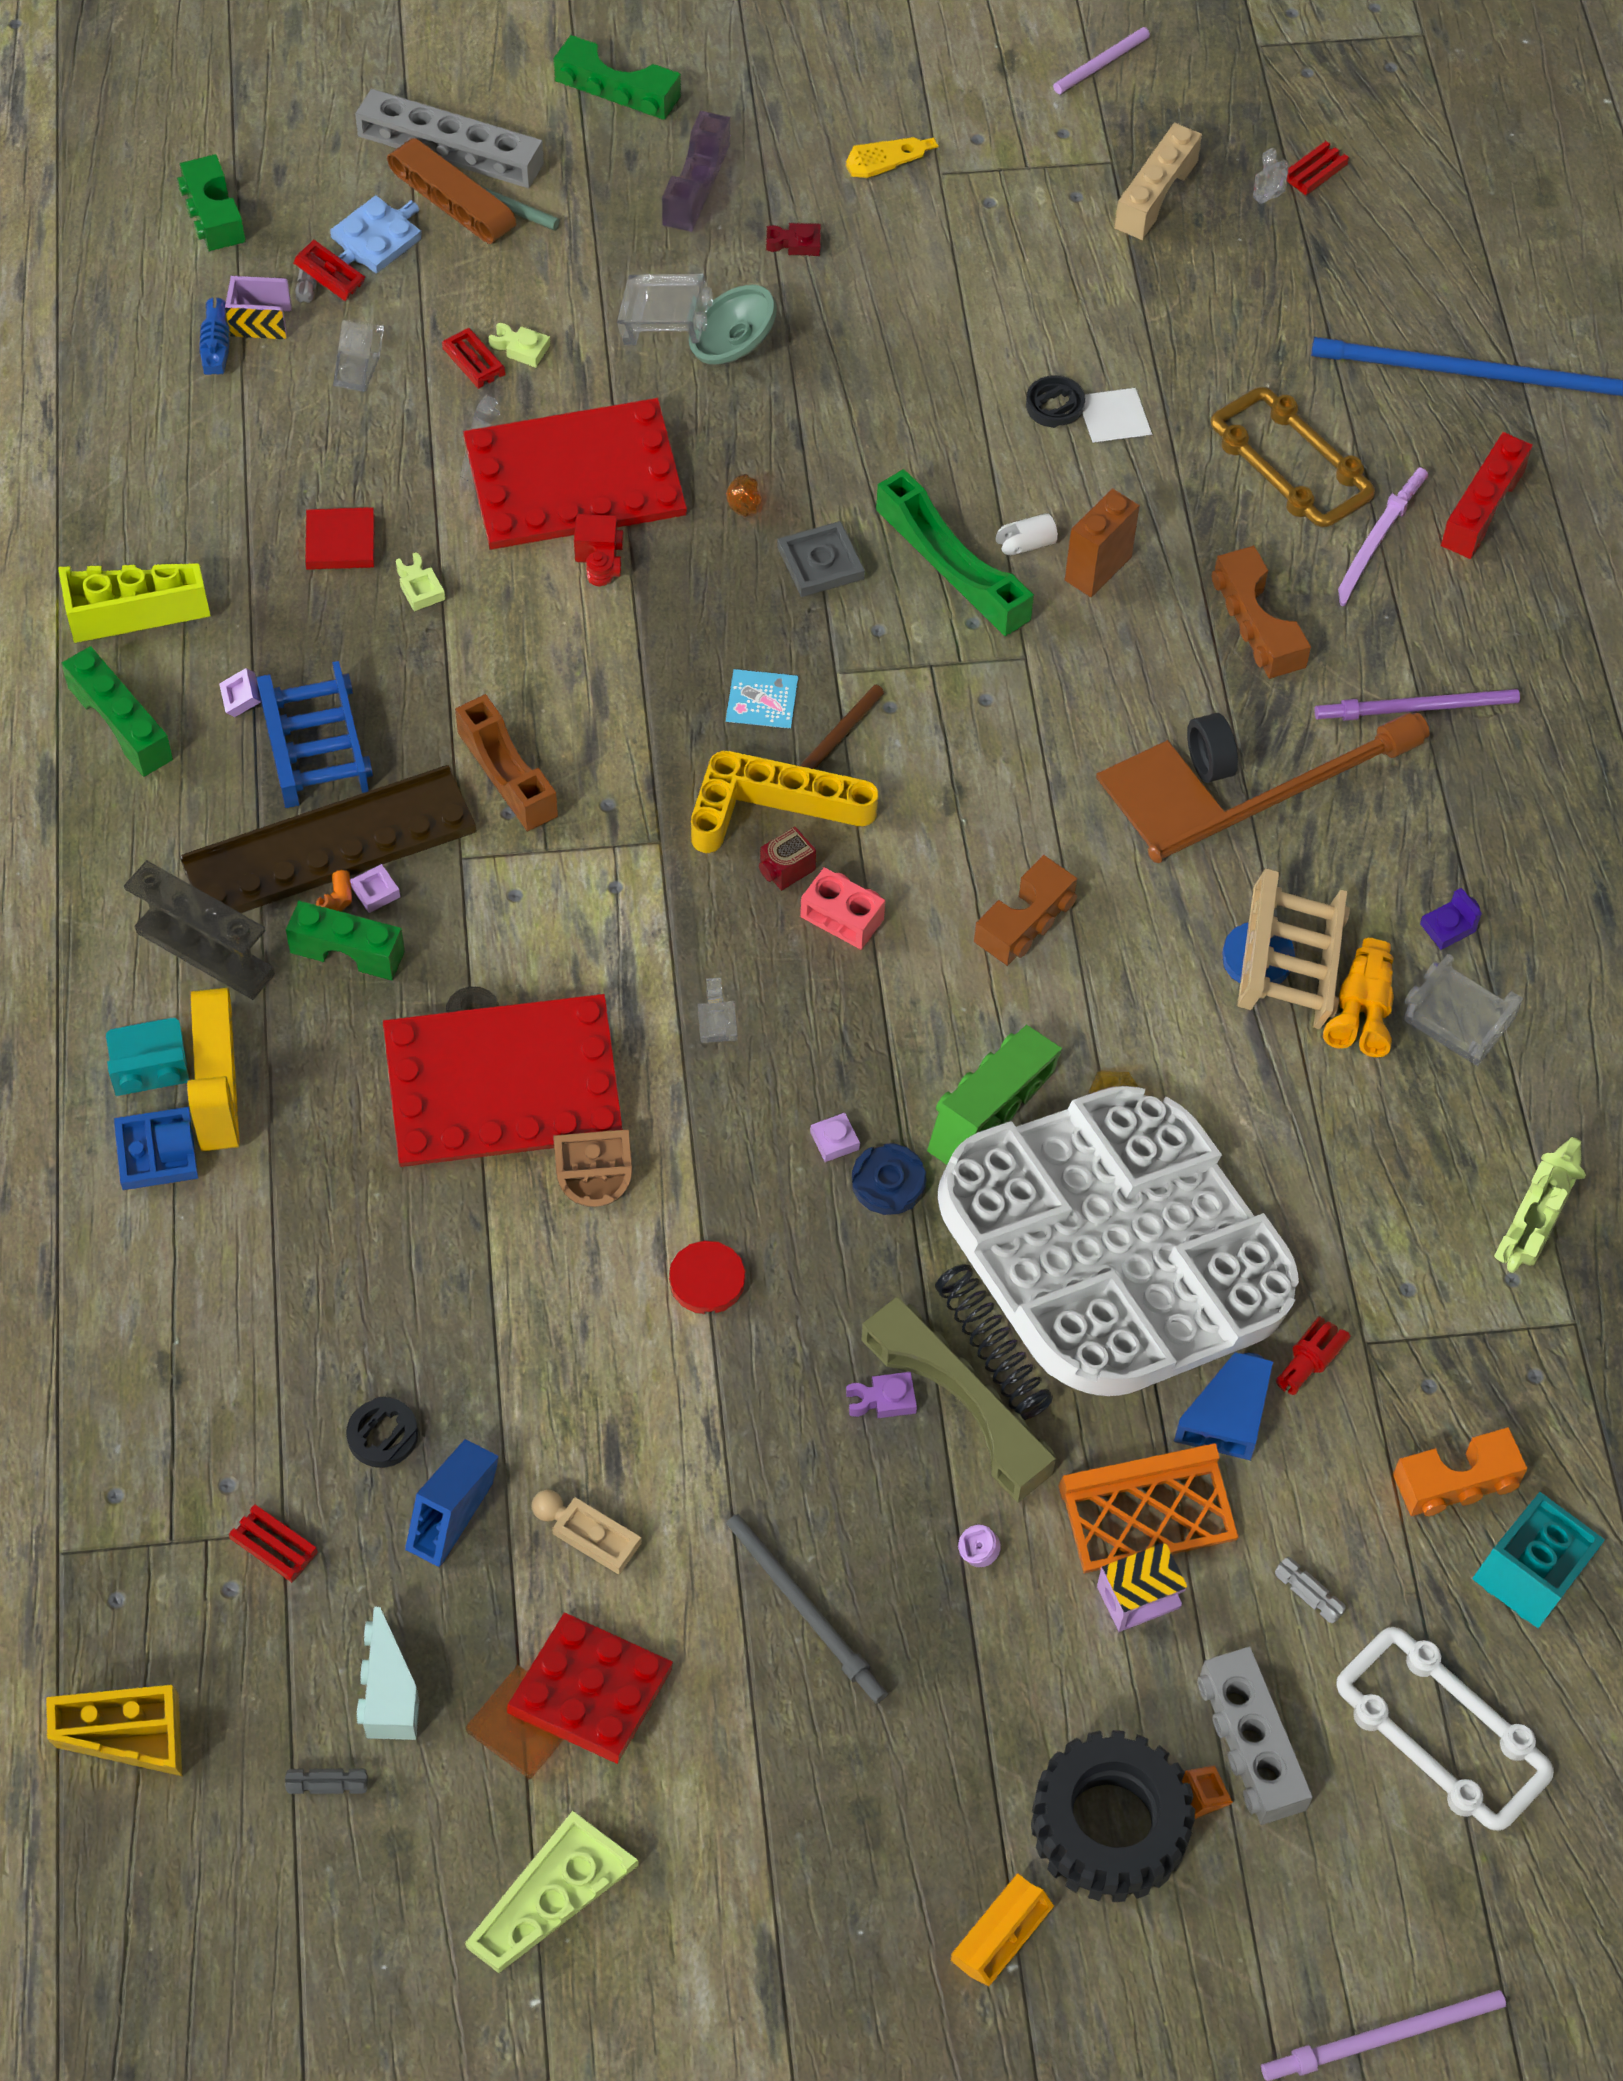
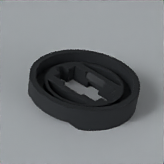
[1026,375,1085,428]
[346,1397,418,1468]

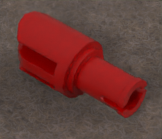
[1276,1316,1351,1395]

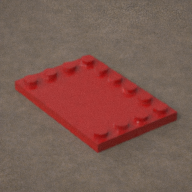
[463,398,687,550]
[383,994,623,1167]

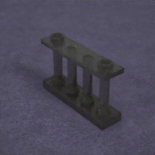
[124,860,275,1000]

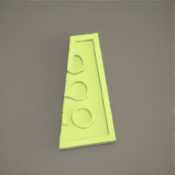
[465,1811,639,1973]

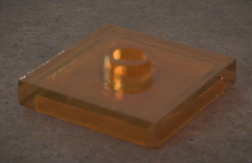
[465,1665,564,1780]

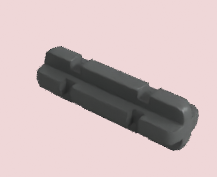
[285,1768,368,1794]

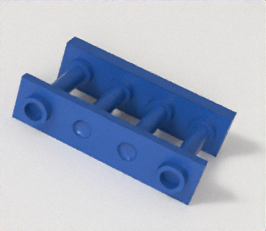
[256,661,373,808]

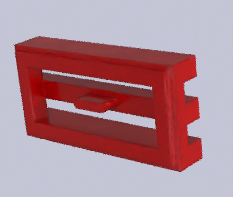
[1283,141,1349,195]
[293,239,365,301]
[442,327,506,389]
[229,1504,318,1583]

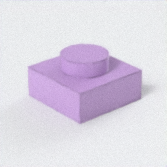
[220,668,261,717]
[350,864,400,913]
[810,1113,860,1162]

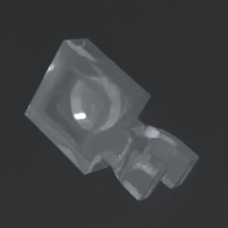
[1253,148,1288,204]
[698,978,737,1043]

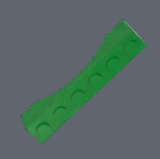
[876,469,1034,637]

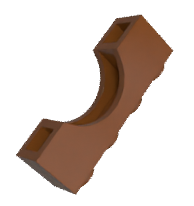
[1212,546,1311,679]
[455,694,558,832]

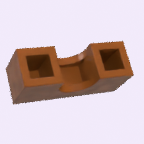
[974,855,1077,966]

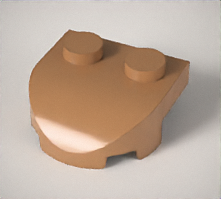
[554,1129,632,1207]

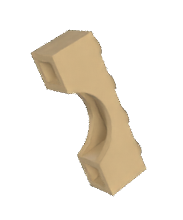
[1114,123,1202,240]

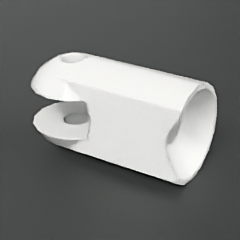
[996,513,1057,555]

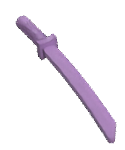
[1338,468,1428,606]

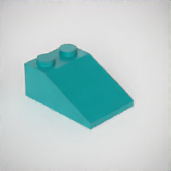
[1472,1491,1605,1628]

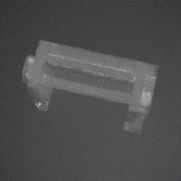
[617,274,713,345]
[1404,954,1523,1066]

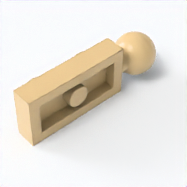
[532,1490,642,1575]

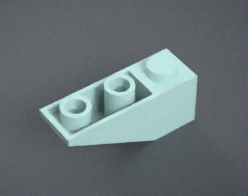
[357,1607,419,1740]

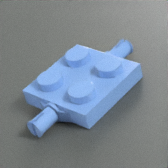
[331,195,421,274]

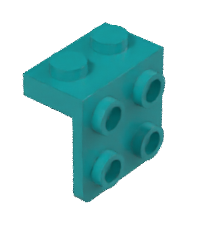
[106,1018,190,1096]

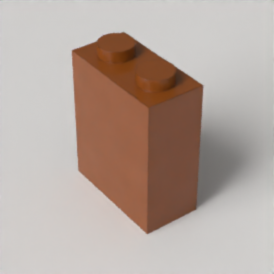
[1064,488,1140,598]

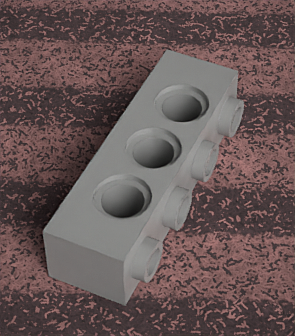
[1197,1646,1313,1825]

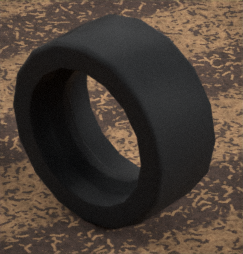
[1187,712,1238,783]

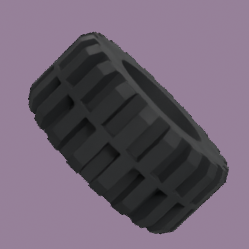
[1031,1730,1195,1902]

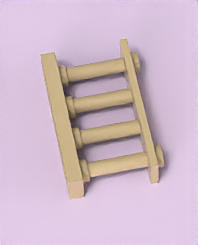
[1237,868,1350,1029]

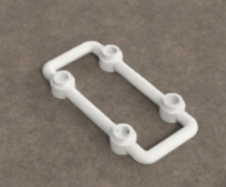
[1336,1627,1554,1831]

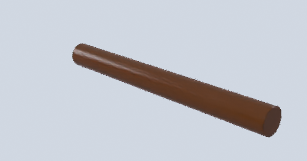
[800,684,884,769]

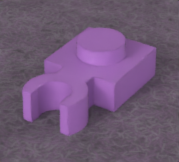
[846,1372,917,1418]

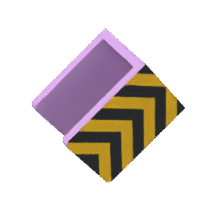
[225,276,292,339]
[1097,1543,1187,1632]

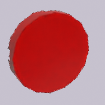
[669,1240,745,1314]

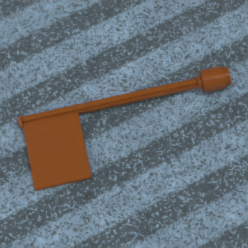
[1096,713,1430,863]

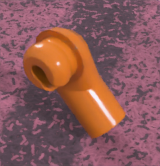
[316,870,352,912]

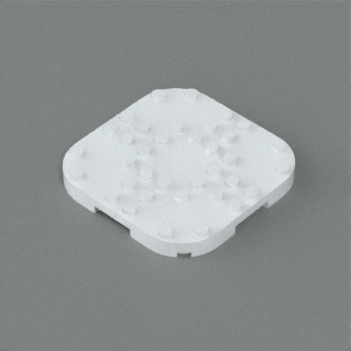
[938,1086,1299,1396]

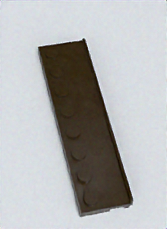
[180,765,477,925]

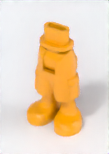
[1323,938,1394,1058]

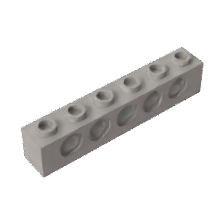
[355,89,544,188]

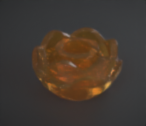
[727,474,761,517]

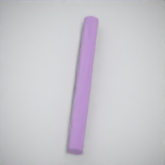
[1053,27,1150,94]

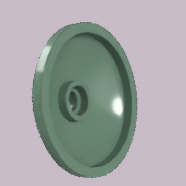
[689,285,777,364]

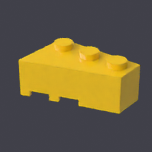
[46,1685,182,1776]

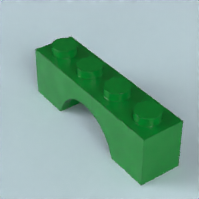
[554,34,681,120]
[61,646,173,777]

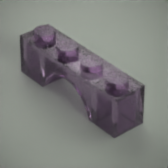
[662,110,730,232]

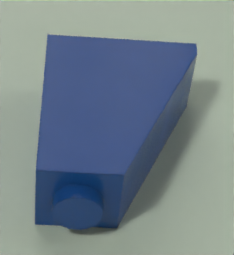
[1174,1352,1273,1461]
[405,1439,499,1567]

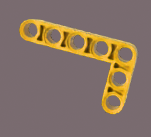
[691,751,878,853]
[187,988,240,1151]

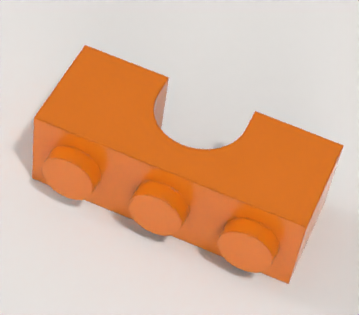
[1393,1427,1527,1517]

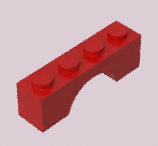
[1441,432,1533,559]

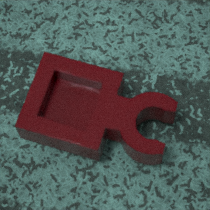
[766,223,821,256]

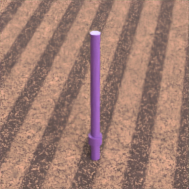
[1315,689,1520,721]

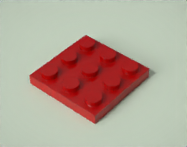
[507,1612,673,1764]

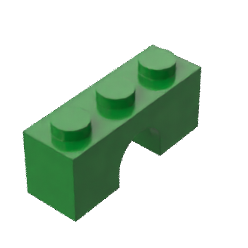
[177,154,246,251]
[285,901,405,981]

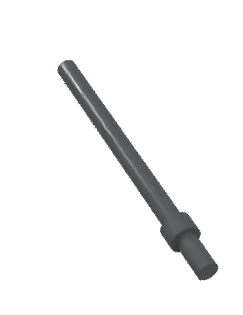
[726,1514,888,1704]

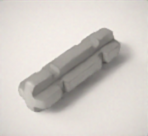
[295,252,321,303]
[1275,1557,1346,1623]

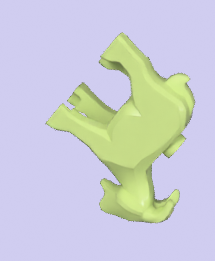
[1494,1137,1586,1273]

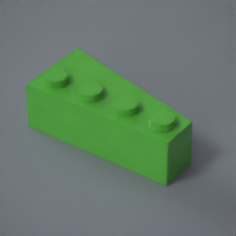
[927,1024,1062,1165]

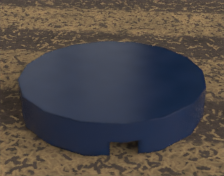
[851,1143,927,1215]

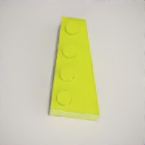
[58,563,211,643]

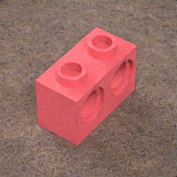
[800,867,885,950]

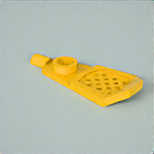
[846,137,938,178]

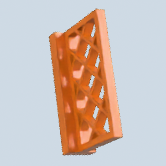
[1058,1443,1238,1573]

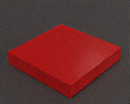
[305,507,375,570]

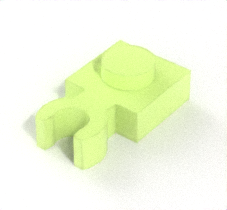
[489,323,550,367]
[396,552,445,611]

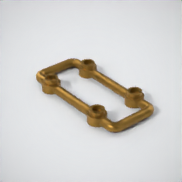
[1211,387,1375,527]

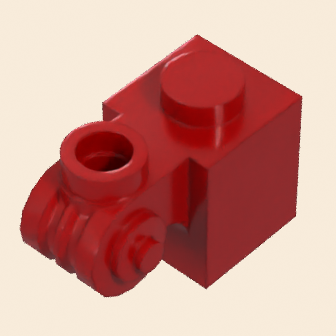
[574,514,624,586]

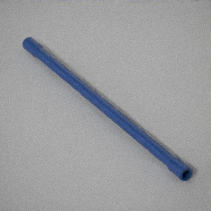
[1311,337,1623,396]

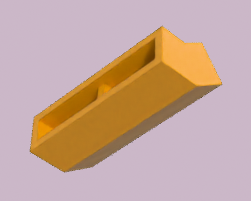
[951,1873,1054,1987]

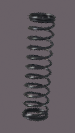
[935,1264,1053,1420]

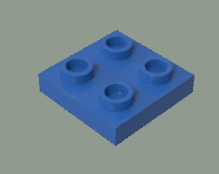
[114,1107,199,1190]

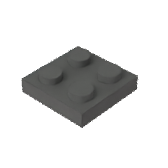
[777,521,865,597]

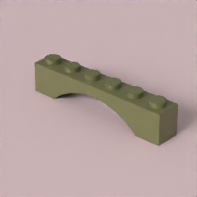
[861,1296,1056,1503]

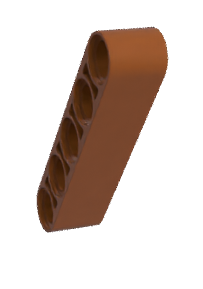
[387,138,516,244]

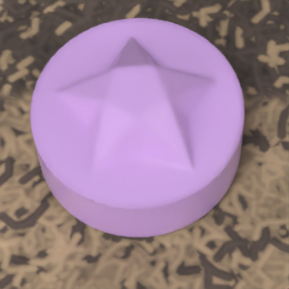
[958,1525,1001,1567]

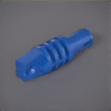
[199,297,230,375]

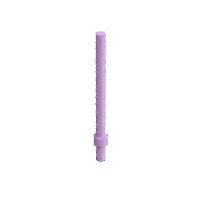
[1261,1990,1506,2081]

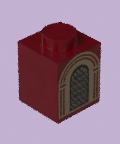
[759,826,816,891]

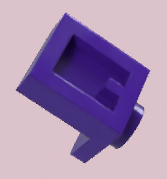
[1420,888,1482,950]

